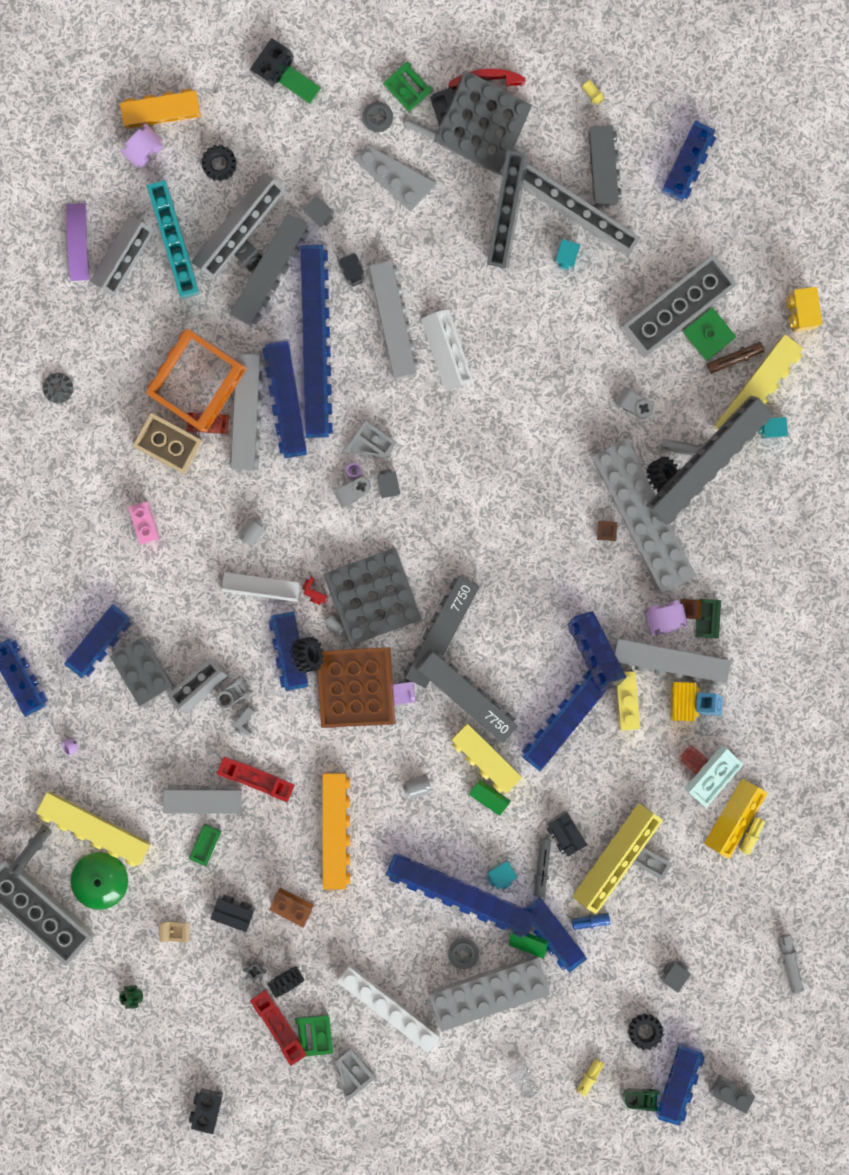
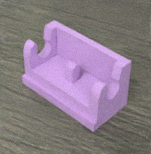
[393,681,415,705]

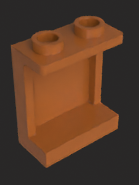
[269,887,314,928]

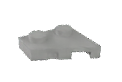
[345,420,397,458]

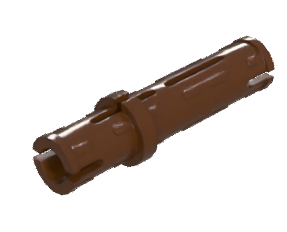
[706,341,764,374]

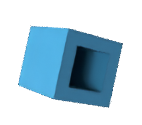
[696,693,723,716]

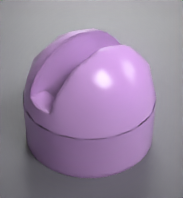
[346,463,362,479]
[61,738,78,755]

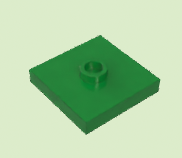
[683,307,736,361]

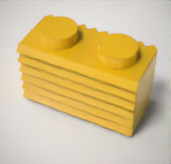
[670,682,700,721]

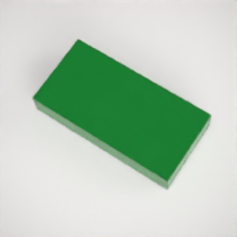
[278,66,321,104]
[468,779,511,816]
[189,823,222,866]
[509,927,548,959]

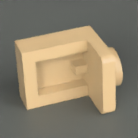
[158,921,190,943]

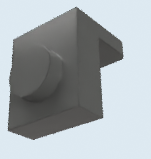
[234,239,262,271]

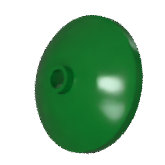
[71,852,128,910]

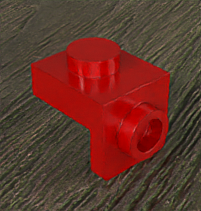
[302,577,328,605]

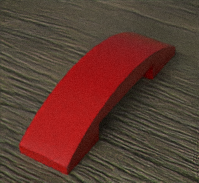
[448,68,526,90]
[216,756,295,803]
[250,990,307,1066]

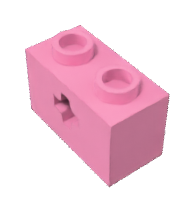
[128,502,160,544]

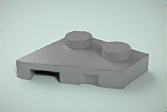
[336,1048,375,1102]

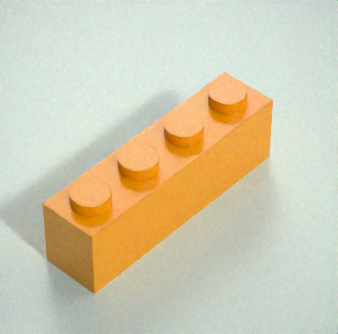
[120,89,201,129]

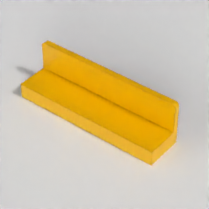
[704,778,768,859]

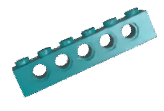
[147,180,200,299]

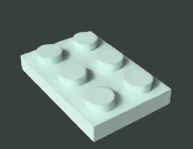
[685,745,744,808]

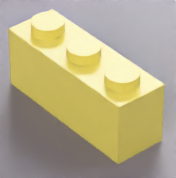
[614,671,640,731]

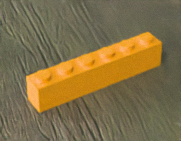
[323,772,350,890]

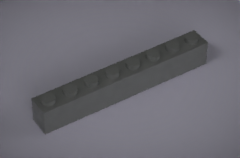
[646,396,773,525]

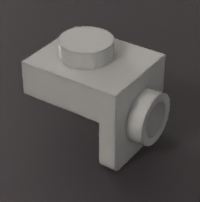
[234,706,255,737]

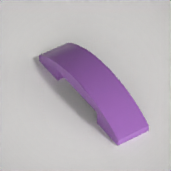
[66,203,90,281]

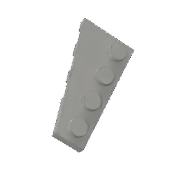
[355,145,437,212]

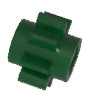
[119,985,143,1009]

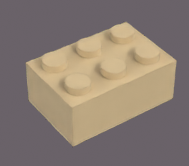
[132,413,204,475]

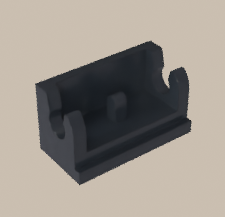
[430,88,460,130]

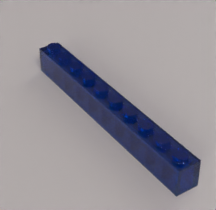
[300,245,333,439]

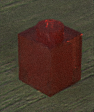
[678,745,709,775]

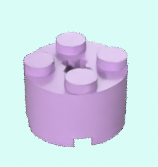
[120,124,164,168]
[645,600,688,636]

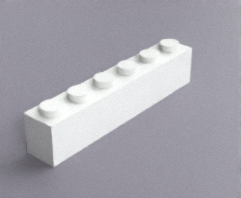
[337,963,440,1053]

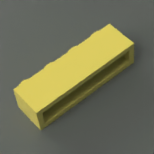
[451,723,522,794]

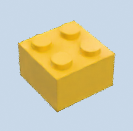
[786,287,822,332]

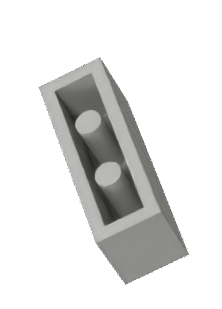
[167,658,229,714]

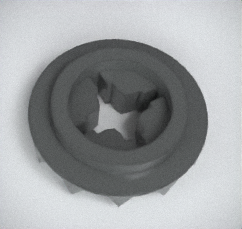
[363,102,393,133]
[42,373,73,403]
[448,938,479,969]

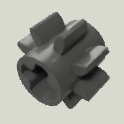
[243,958,267,983]

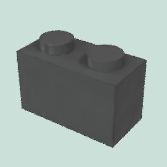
[710,1074,755,1114]

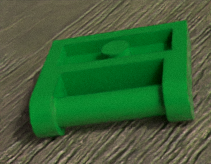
[383,61,434,113]
[295,1014,333,1057]

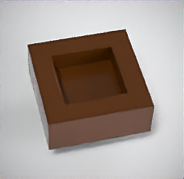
[597,521,618,541]
[680,599,701,619]

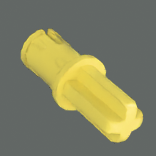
[739,817,765,855]
[576,1059,604,1097]

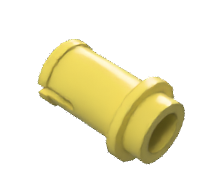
[581,79,605,105]

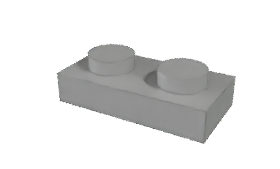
[633,847,672,880]

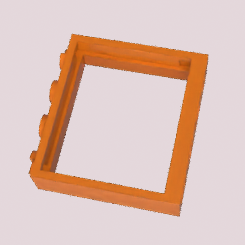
[146,328,247,432]

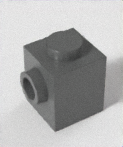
[660,960,691,993]

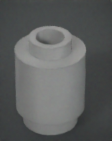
[238,517,266,547]
[402,776,432,799]

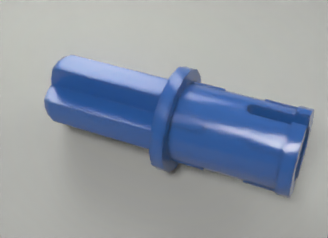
[571,913,610,930]

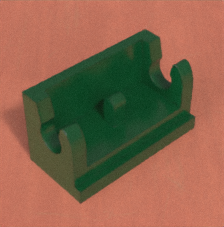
[696,599,721,638]

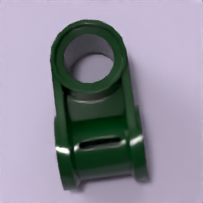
[622,1088,660,1112]

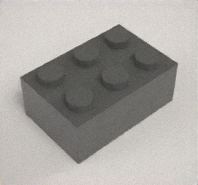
[110,636,174,706]

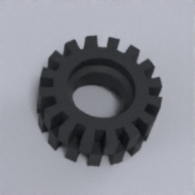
[201,144,237,181]
[646,456,680,492]
[291,637,324,673]
[267,966,305,998]
[628,1013,664,1050]

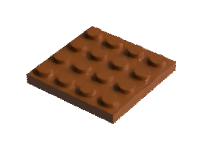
[317,647,396,728]

